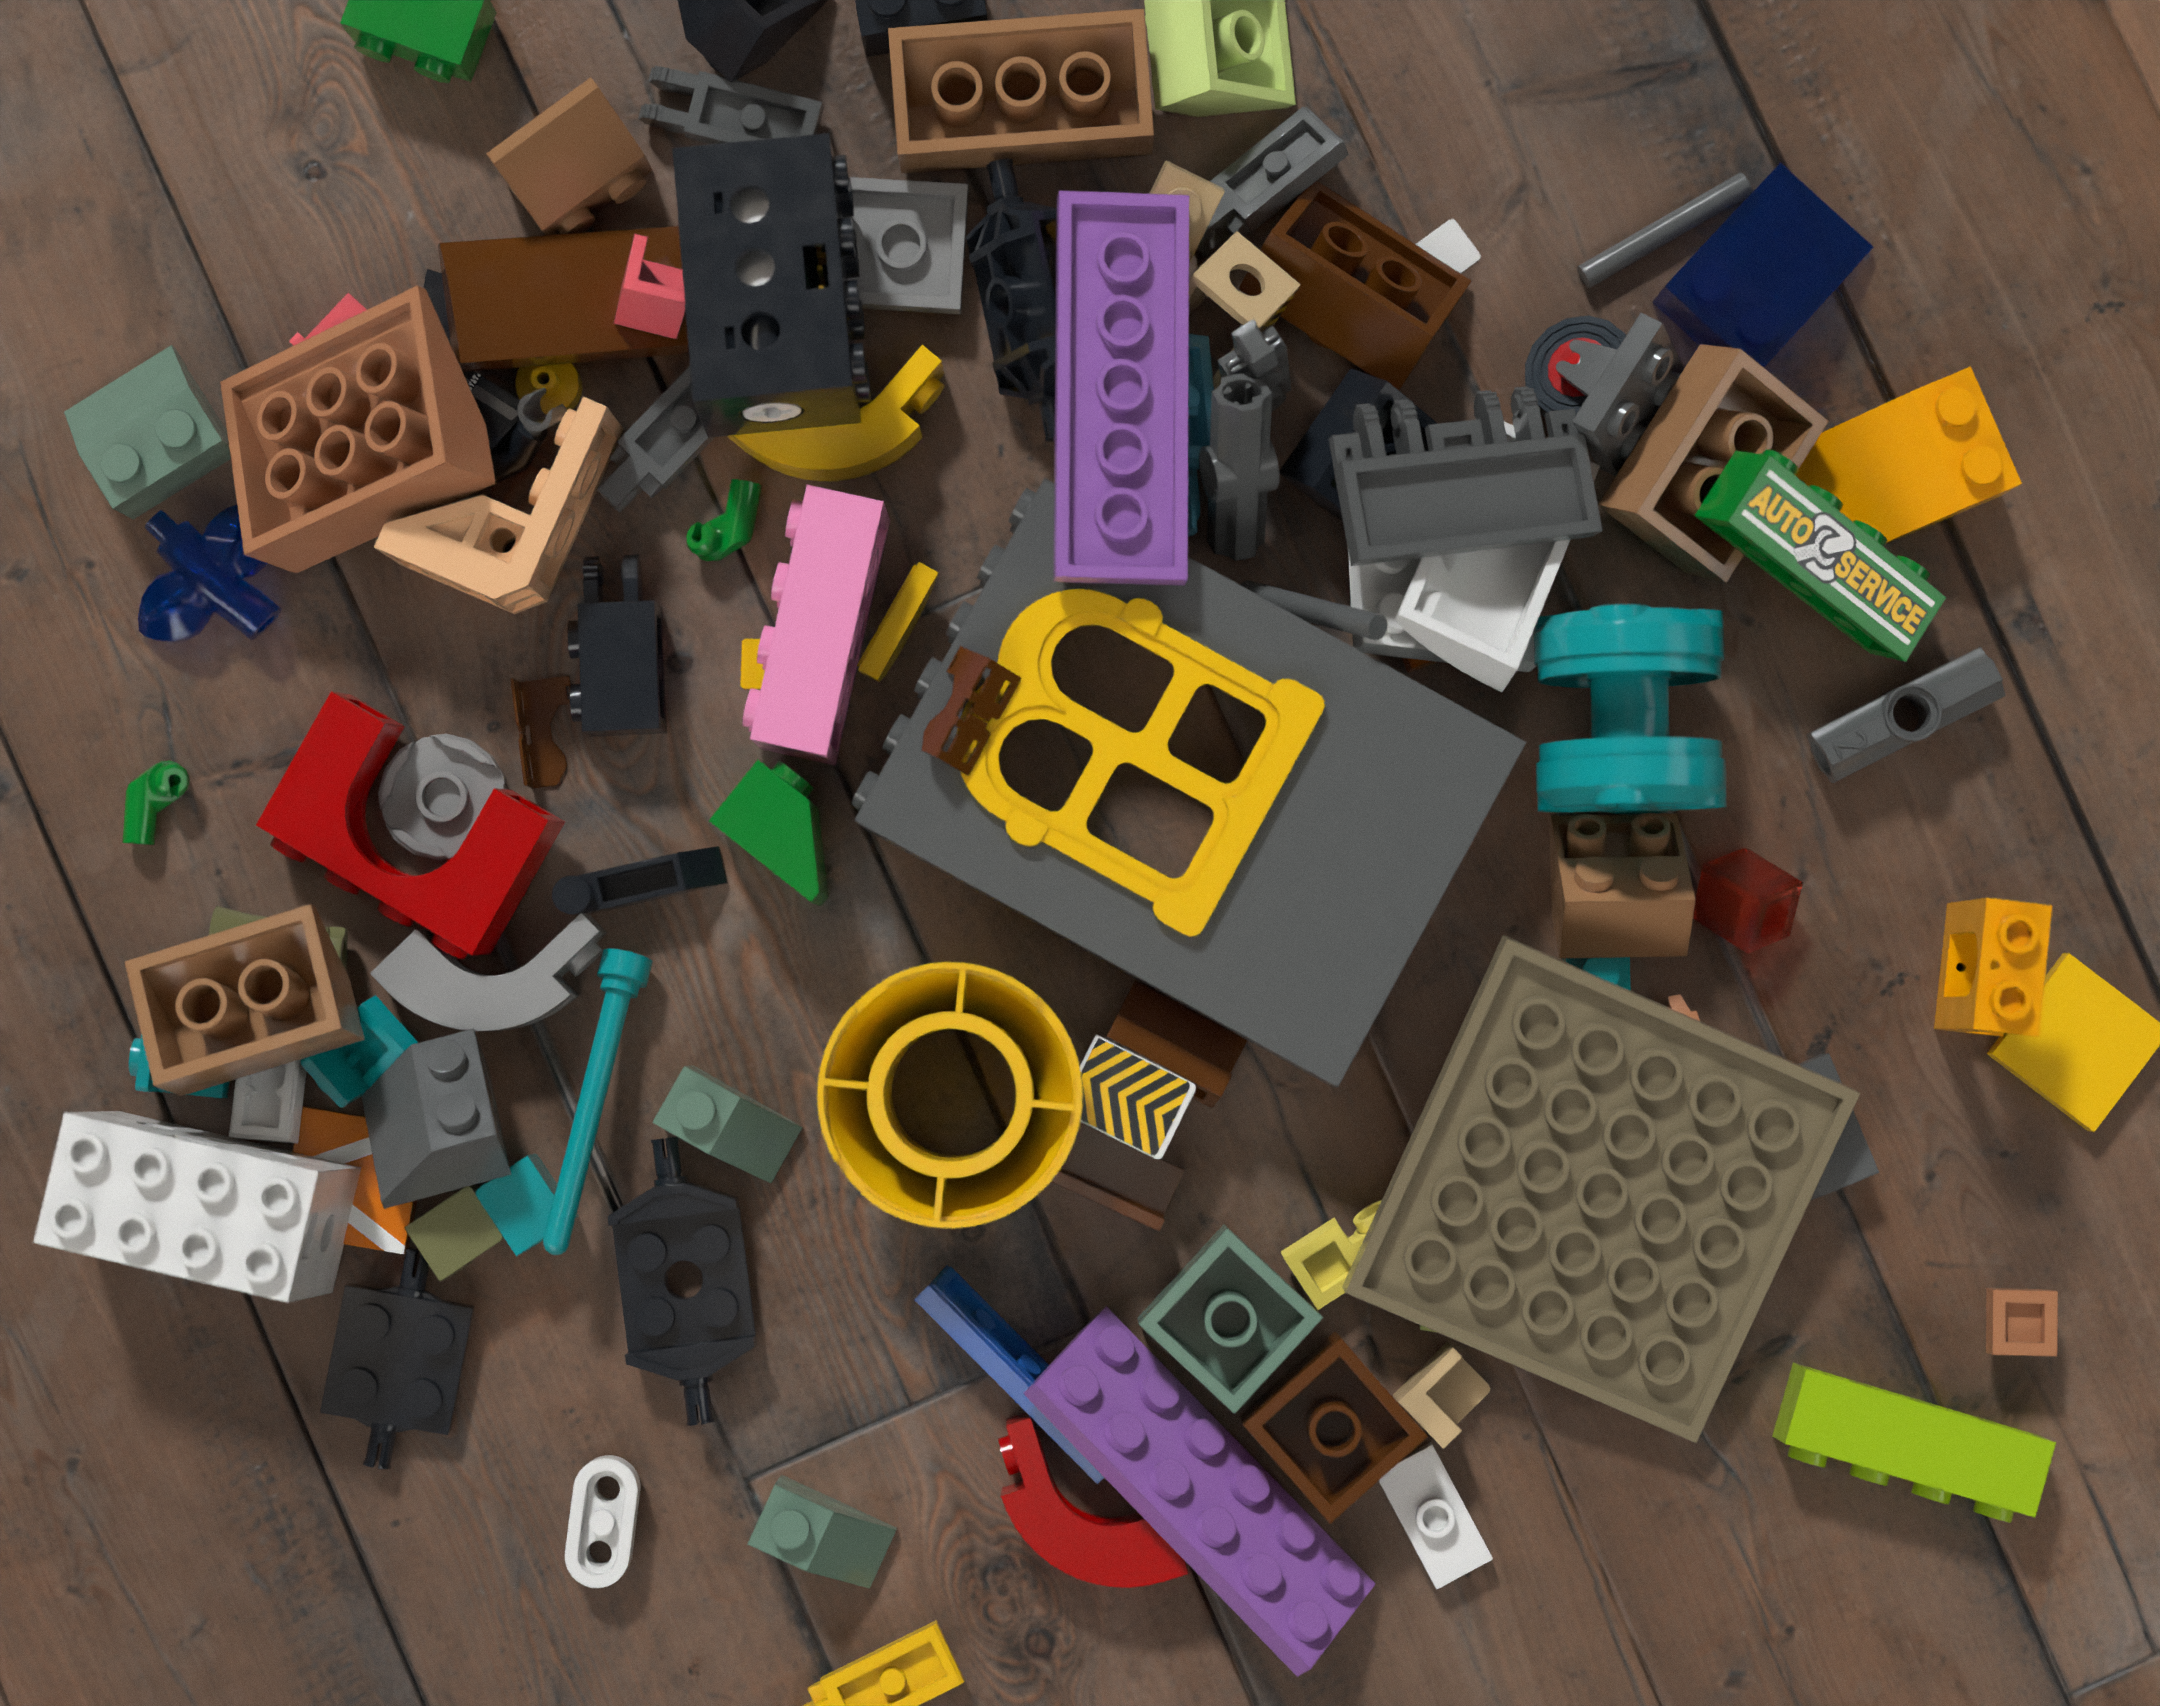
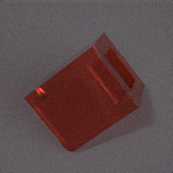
[1693,848,1803,954]

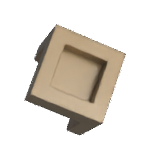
[1392,1342,1490,1449]

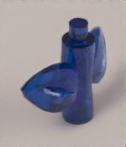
[138,505,282,642]

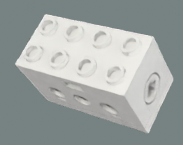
[33,1111,361,1303]

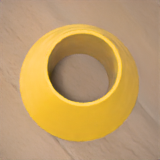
[817,962,1083,1228]

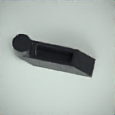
[552,846,727,915]

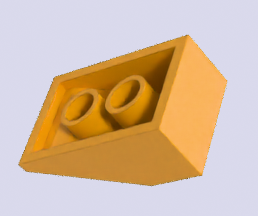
[1796,366,2022,545]

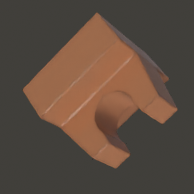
[1986,1288,2058,1356]

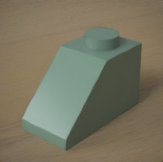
[652,1065,803,1183]
[748,1474,897,1589]

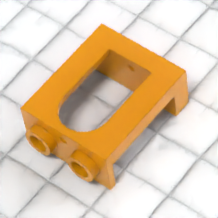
[1934,898,2053,1037]

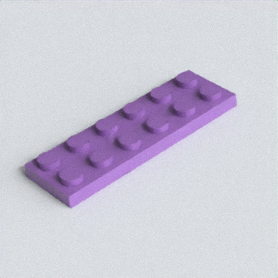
[1053,191,1189,585]
[1023,1306,1375,1677]

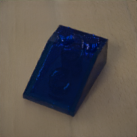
[1652,163,1874,367]

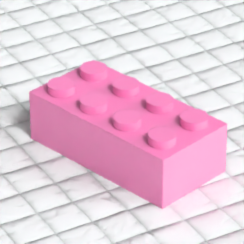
[742,485,890,765]

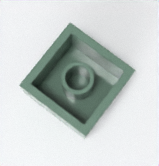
[1137,1224,1323,1414]

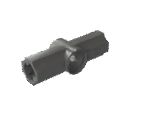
[1198,373,1279,561]
[1806,647,2006,783]

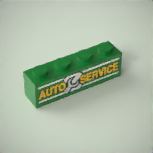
[1694,449,1946,662]

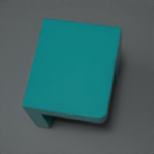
[476,1153,579,1256]

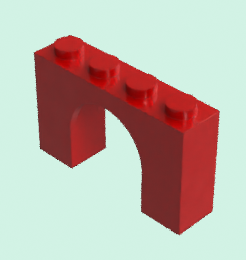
[256,691,565,959]

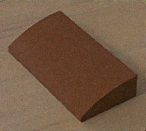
[438,226,689,372]

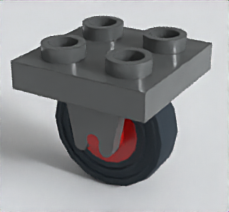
[1525,313,1684,477]

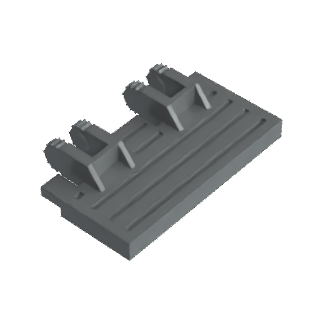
[1329,386,1603,566]

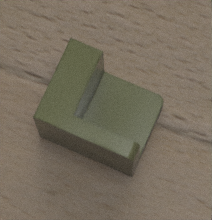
[405,1183,504,1282]

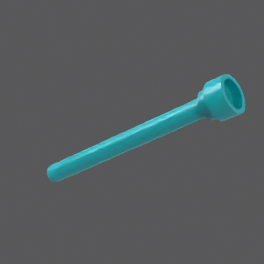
[543,948,653,1255]

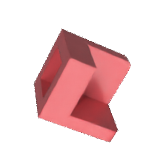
[614,234,686,339]

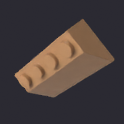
[888,9,1154,174]

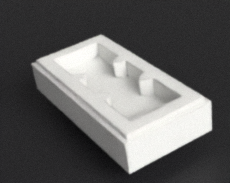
[229,1059,307,1144]
[1379,1442,1493,1589]

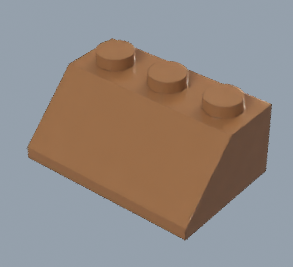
[124,904,365,1096]

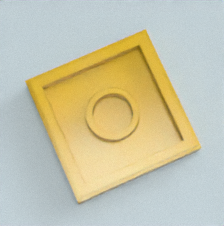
[1987,953,2160,1132]

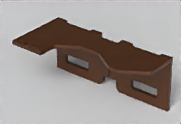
[922,646,1021,776]
[510,675,571,789]

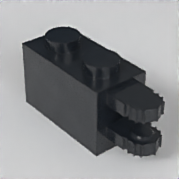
[567,554,667,737]

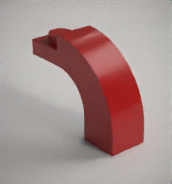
[998,1413,1189,1588]

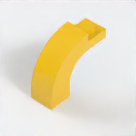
[727,344,945,481]

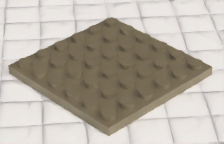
[1342,935,1860,1443]

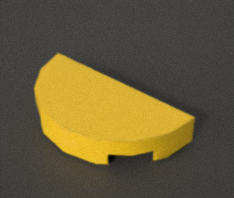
[857,562,939,682]

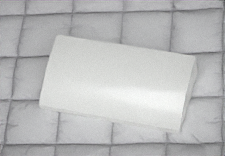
[1395,421,1600,692]

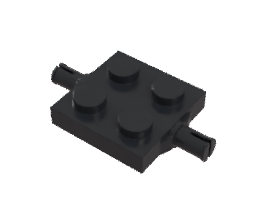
[320,1248,475,1469]

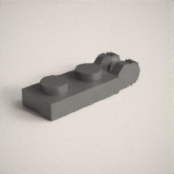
[638,66,824,144]

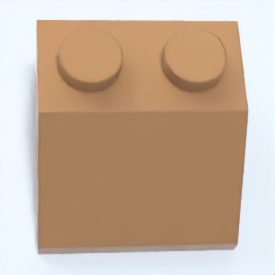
[486,77,653,235]

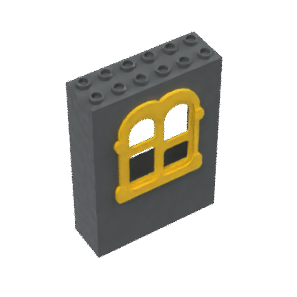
[851,478,1526,1087]

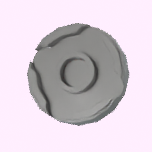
[378,733,507,861]

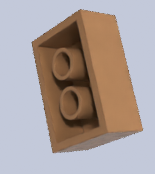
[1598,344,1829,583]

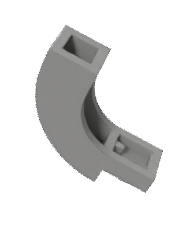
[370,913,607,1031]

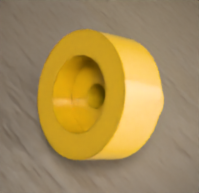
[515,363,582,415]

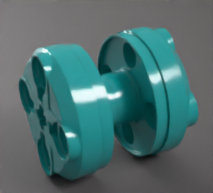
[1534,604,1727,814]

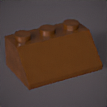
[1238,181,1472,390]

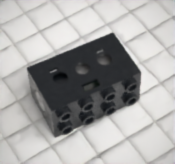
[672,133,871,438]

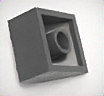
[362,1028,511,1209]

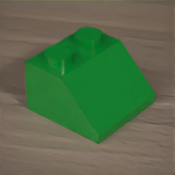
[709,760,828,907]

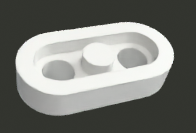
[565,1455,641,1588]

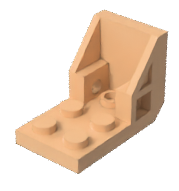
[374,396,624,614]

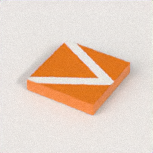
[292,1106,417,1254]

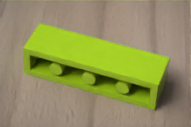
[1772,1363,2056,1523]

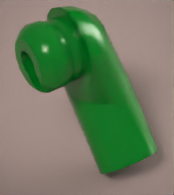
[686,479,762,561]
[122,760,190,845]

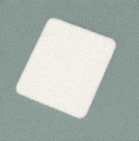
[1416,219,1481,273]

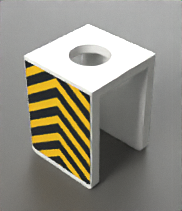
[1080,1034,1196,1159]

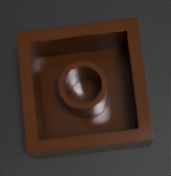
[1240,1331,1428,1524]

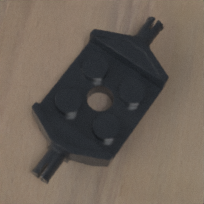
[966,158,1057,442]
[607,1136,757,1426]

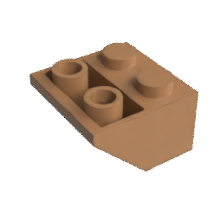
[1550,813,1695,958]

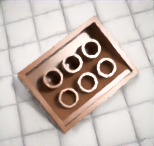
[220,285,495,574]

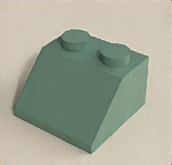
[64,345,231,520]

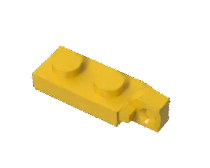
[802,1620,965,1706]

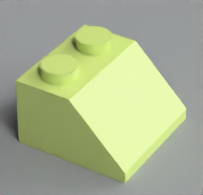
[1144,0,1296,117]

